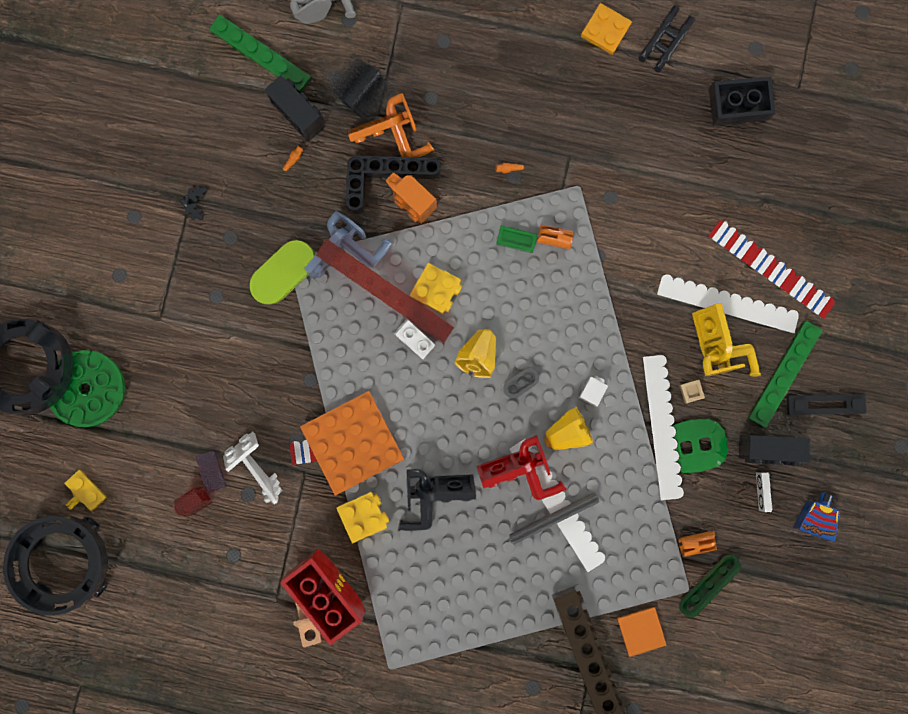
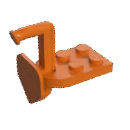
[347,93,435,157]

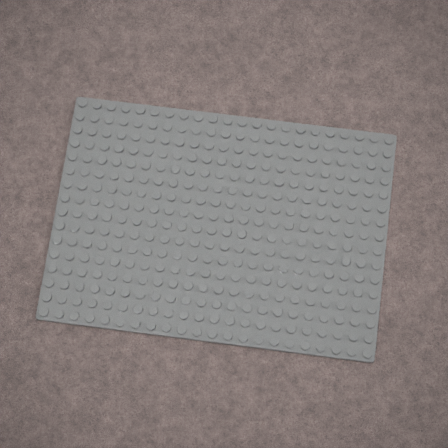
[295,186,689,669]

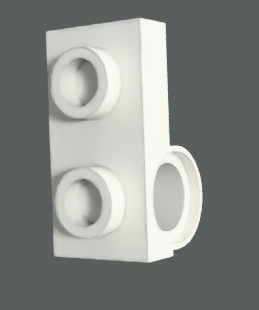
[394,319,435,359]

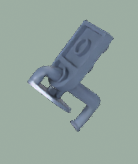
[304,211,393,280]

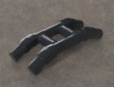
[638,5,696,73]

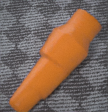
[282,146,304,171]
[496,163,524,173]

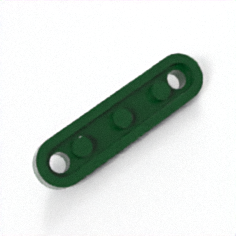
[679,554,741,618]

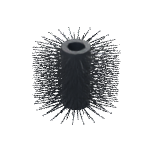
[326,53,395,122]

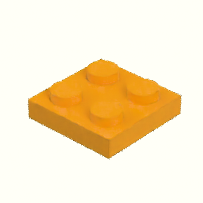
[581,3,632,55]

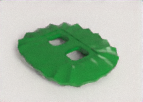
[672,419,729,473]

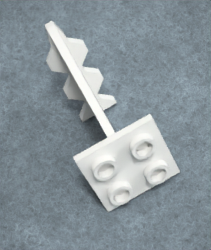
[223,431,282,504]

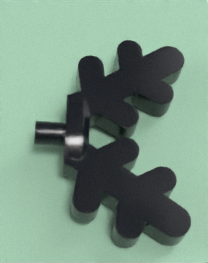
[180,186,207,221]

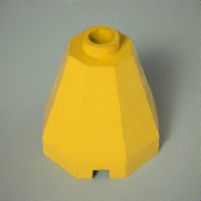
[454,328,496,378]
[544,406,594,450]

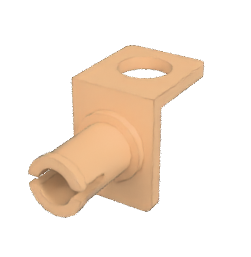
[293,603,322,647]

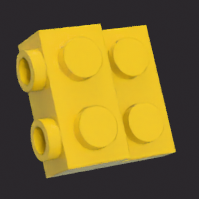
[409,263,463,315]
[337,491,390,543]

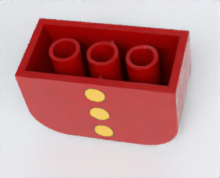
[280,550,365,645]

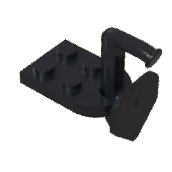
[398,469,476,531]

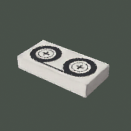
[756,472,772,512]

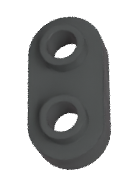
[503,368,539,399]

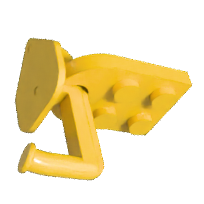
[692,303,761,377]

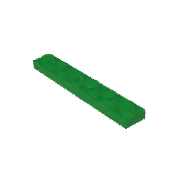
[209,14,312,93]
[747,321,823,428]

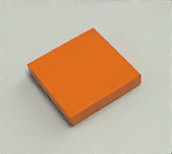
[617,606,667,657]

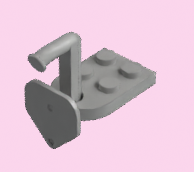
[290,0,356,24]

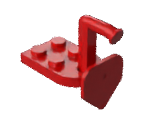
[476,435,567,500]

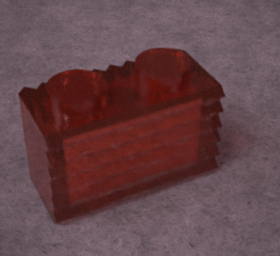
[174,487,212,517]

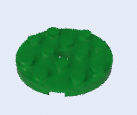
[50,350,125,427]

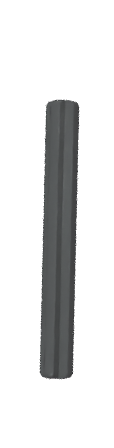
[509,493,599,544]

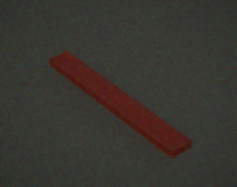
[315,239,454,343]

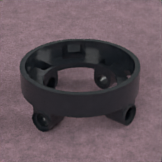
[0,318,73,415]
[3,515,108,616]

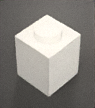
[578,376,608,407]

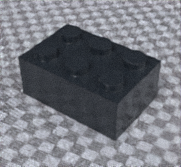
[264,75,325,142]
[709,77,775,126]
[739,435,810,466]

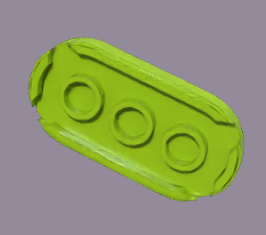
[250,240,315,304]

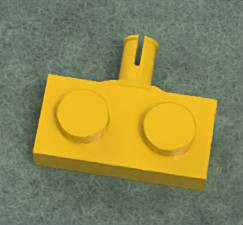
[64,470,107,511]

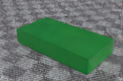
[496,225,538,254]

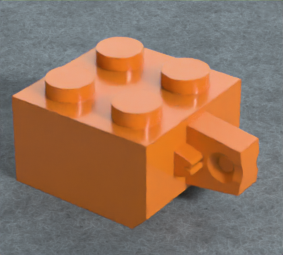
[386,173,437,224]

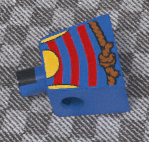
[793,492,840,542]

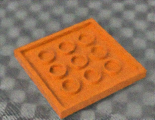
[300,391,405,496]

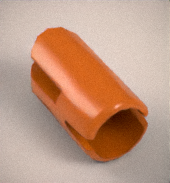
[537,224,574,249]
[679,531,717,557]

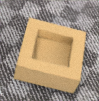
[679,380,705,404]

